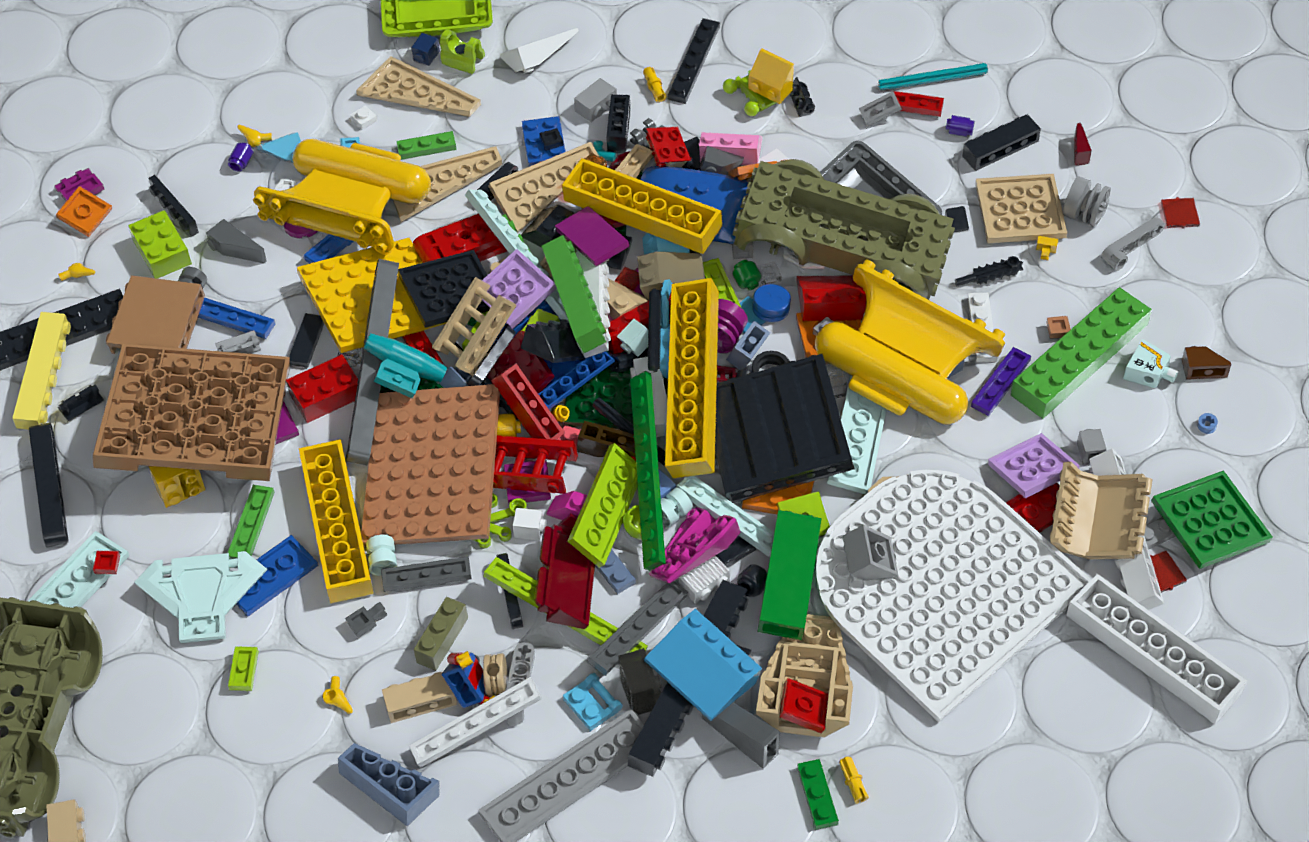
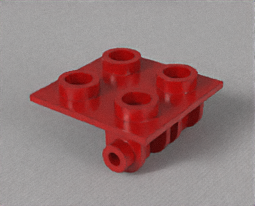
[646,127,691,167]

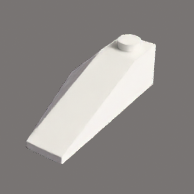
[500,28,579,73]

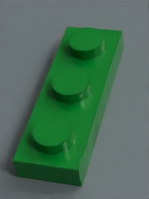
[797,759,839,830]

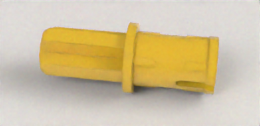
[839,756,869,804]

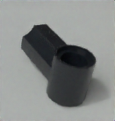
[609,348,648,373]

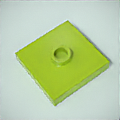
[777,491,830,537]

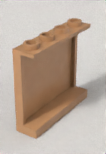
[106,275,205,354]

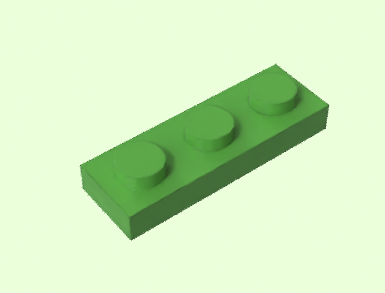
[396,131,457,160]

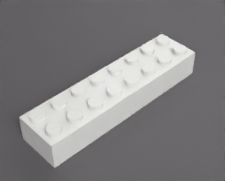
[1066,574,1247,724]

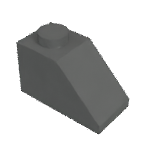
[699,146,744,176]

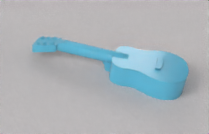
[660,279,673,379]

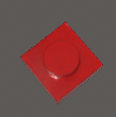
[93,551,120,575]

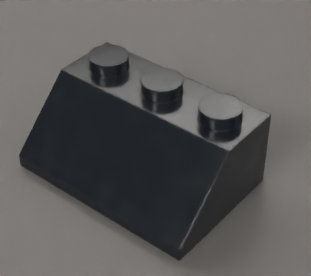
[521,319,588,363]

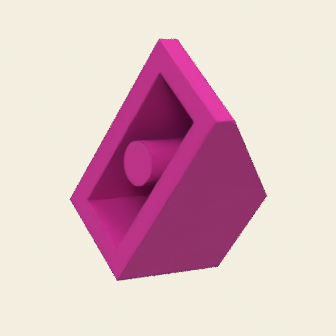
[546,491,587,520]

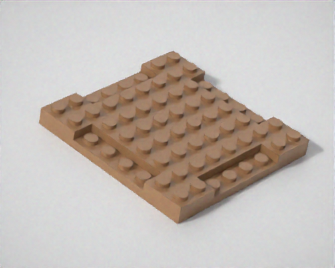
[93,344,290,481]

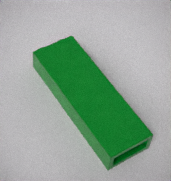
[757,510,822,641]

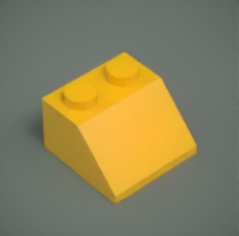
[748,48,794,104]

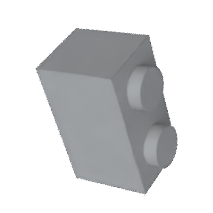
[574,78,617,122]

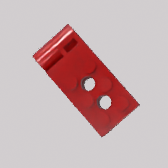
[413,213,507,263]

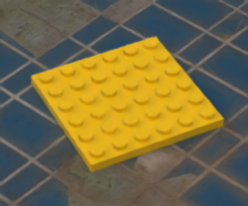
[297,238,447,353]

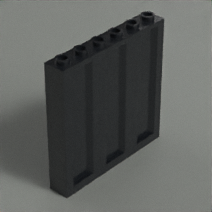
[715,353,855,503]

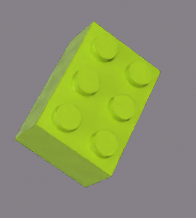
[128,210,192,279]

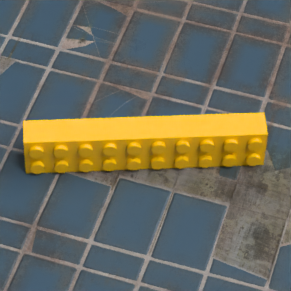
[665,278,719,478]

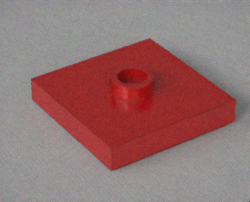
[779,678,829,734]

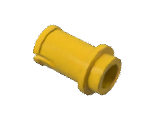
[550,405,569,422]

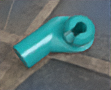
[593,140,616,162]

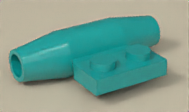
[363,333,447,399]

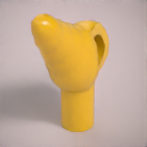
[237,125,272,147]
[58,263,95,281]
[322,676,353,714]

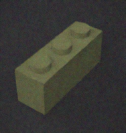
[414,596,468,671]

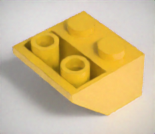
[148,466,205,508]

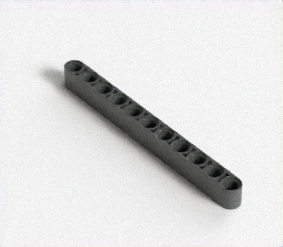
[346,258,399,466]

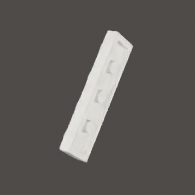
[967,293,997,363]

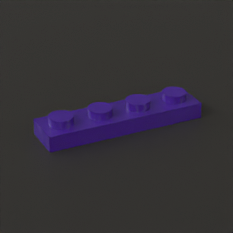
[971,347,1031,416]

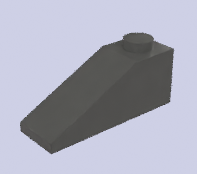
[206,219,267,263]

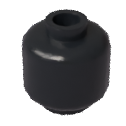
[737,564,767,597]

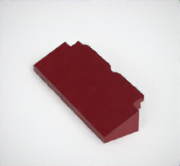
[534,513,595,629]

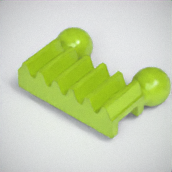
[723,70,776,116]

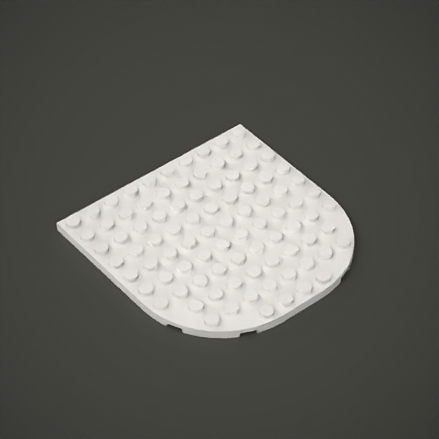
[815,470,1092,722]

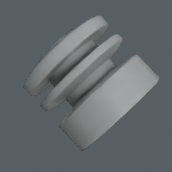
[1063,176,1111,226]

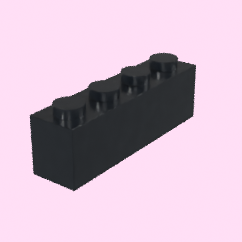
[962,114,1041,171]

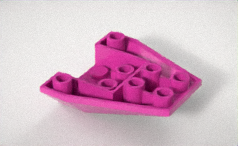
[649,507,741,583]

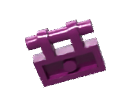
[54,168,104,201]

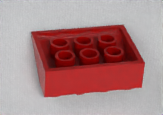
[796,275,866,321]

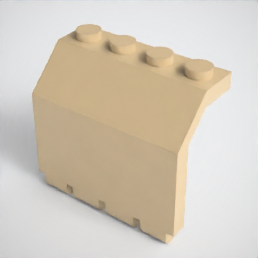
[1050,462,1152,559]

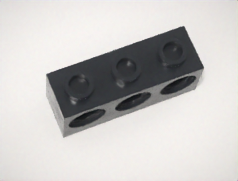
[606,94,631,153]

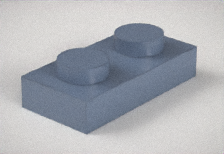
[595,549,636,594]

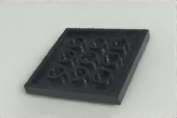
[398,250,490,328]

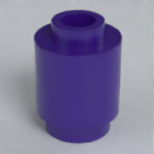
[946,115,975,137]
[228,142,253,172]

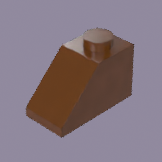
[1182,346,1231,380]

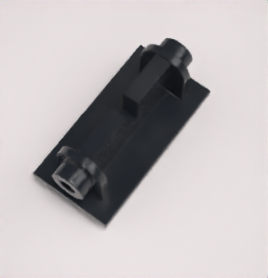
[790,77,815,117]
[58,385,105,421]

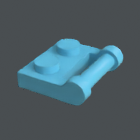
[563,673,623,731]

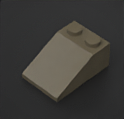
[637,252,705,300]

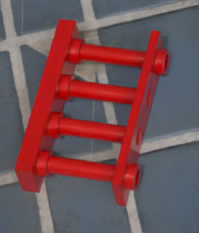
[493,435,578,494]

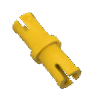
[643,67,667,102]

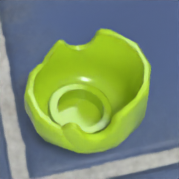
[623,505,641,540]

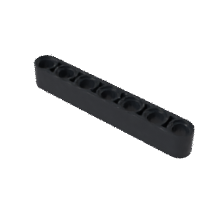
[29,422,69,548]

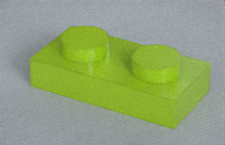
[228,646,259,691]

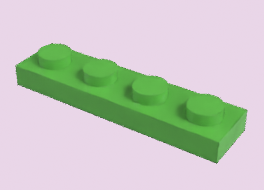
[228,485,275,559]

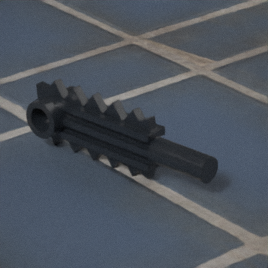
[955,256,1023,287]

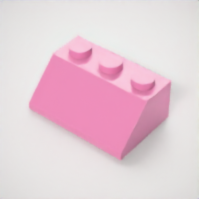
[699,132,762,165]

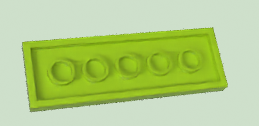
[568,443,638,568]

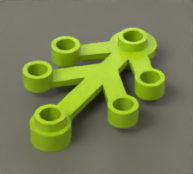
[473,494,527,549]

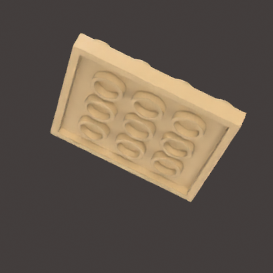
[975,174,1067,243]

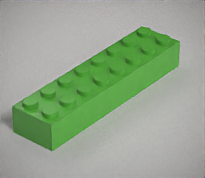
[1011,287,1152,419]

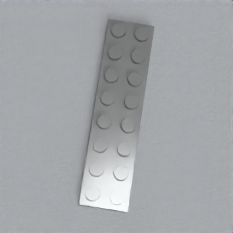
[478,709,644,842]

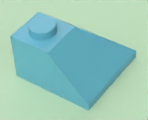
[256,132,301,163]

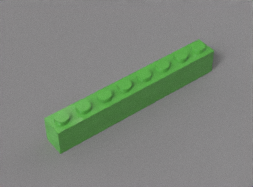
[542,235,607,353]

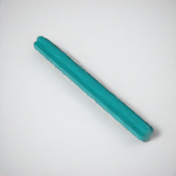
[878,63,988,90]

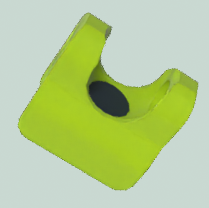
[440,29,485,74]

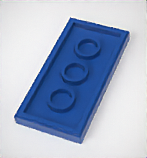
[236,535,319,617]

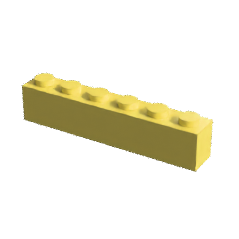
[12,312,71,430]

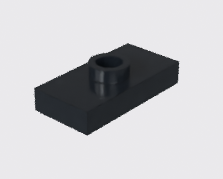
[716,535,756,567]

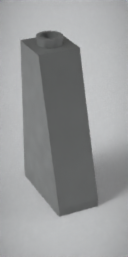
[702,702,780,769]

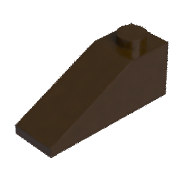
[577,420,636,457]

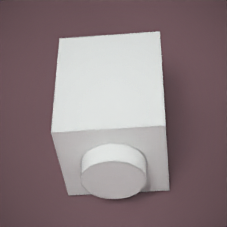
[513,508,546,540]

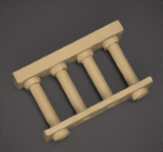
[432,277,517,375]

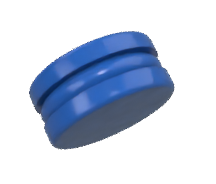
[752,284,791,322]

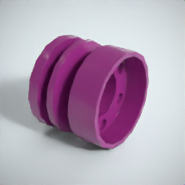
[717,299,748,353]

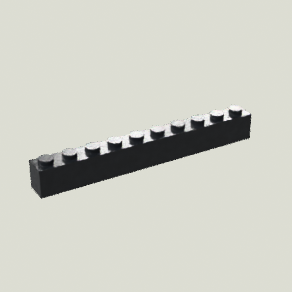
[627,580,749,777]

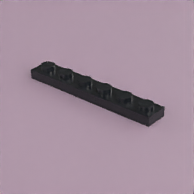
[668,18,720,104]

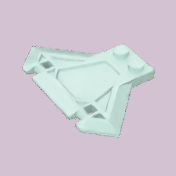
[134,551,267,643]

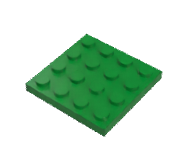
[1151,470,1273,569]

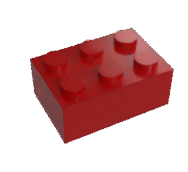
[286,354,358,423]

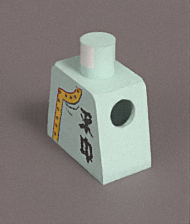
[1123,339,1178,388]

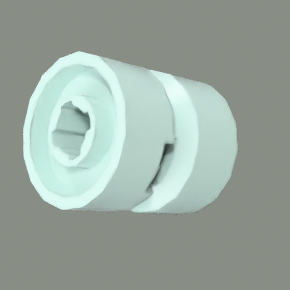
[661,488,693,528]
[366,535,397,576]

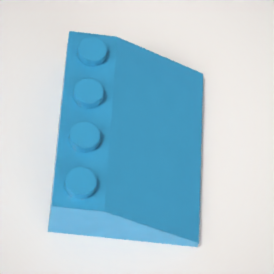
[644,609,762,721]

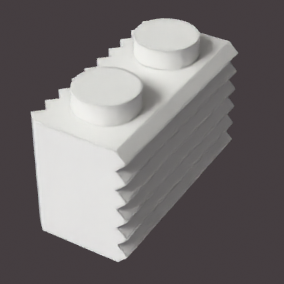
[679,555,730,604]

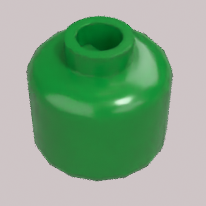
[732,259,762,291]

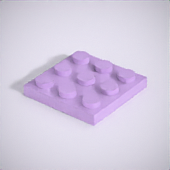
[482,249,557,329]
[988,433,1080,498]

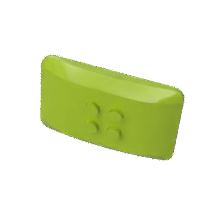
[381,0,493,37]

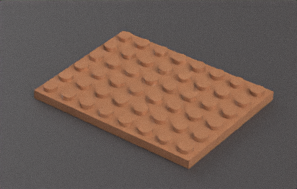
[361,384,500,547]

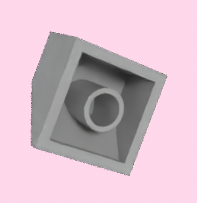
[843,525,899,581]

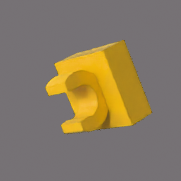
[1036,236,1058,260]

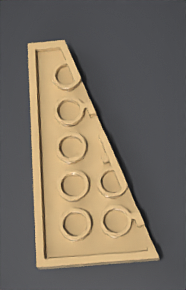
[356,56,481,117]
[488,142,600,233]
[393,146,502,222]

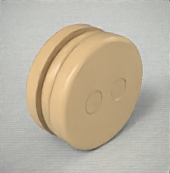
[483,653,508,697]

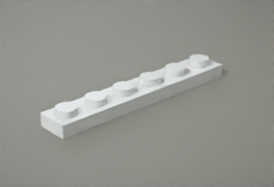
[409,677,542,767]

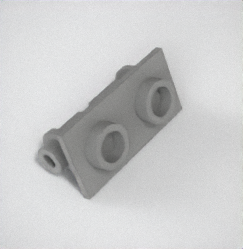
[215,330,261,354]

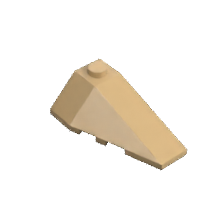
[607,278,648,319]

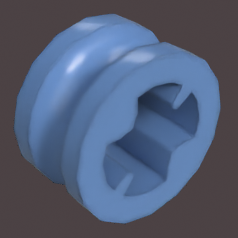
[1198,413,1218,434]

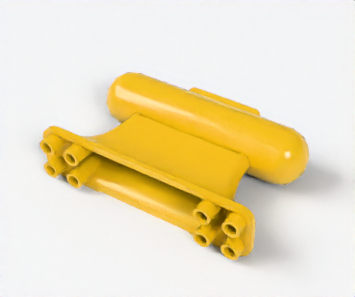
[253,139,431,253]
[815,260,1005,425]

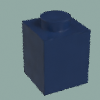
[411,33,440,66]

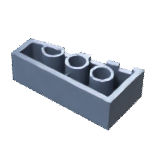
[338,743,439,826]

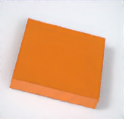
[56,186,112,237]

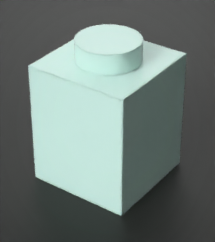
[617,319,648,356]

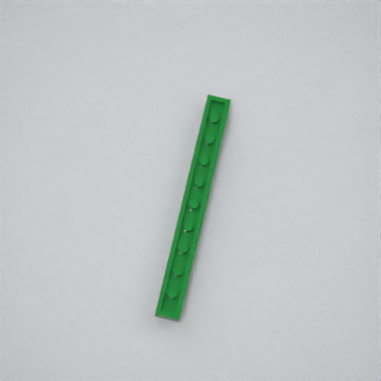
[630,371,666,571]

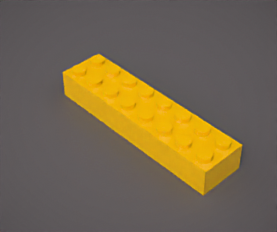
[562,158,722,254]
[299,439,374,604]

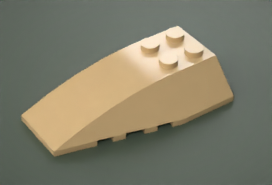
[756,614,853,737]

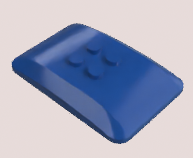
[630,166,751,244]

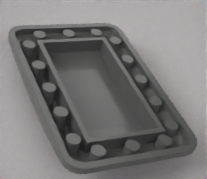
[820,141,942,215]

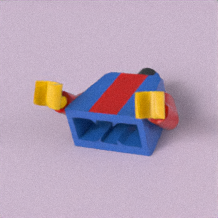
[441,651,495,708]

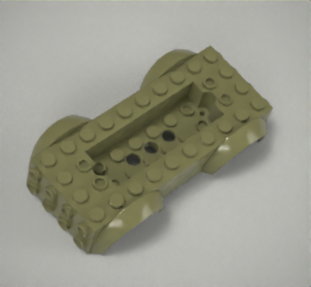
[732,159,955,300]
[0,597,103,838]

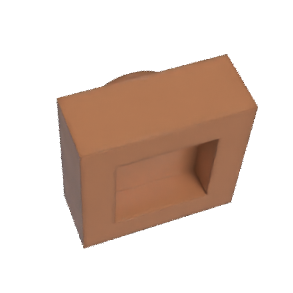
[1046,316,1071,339]

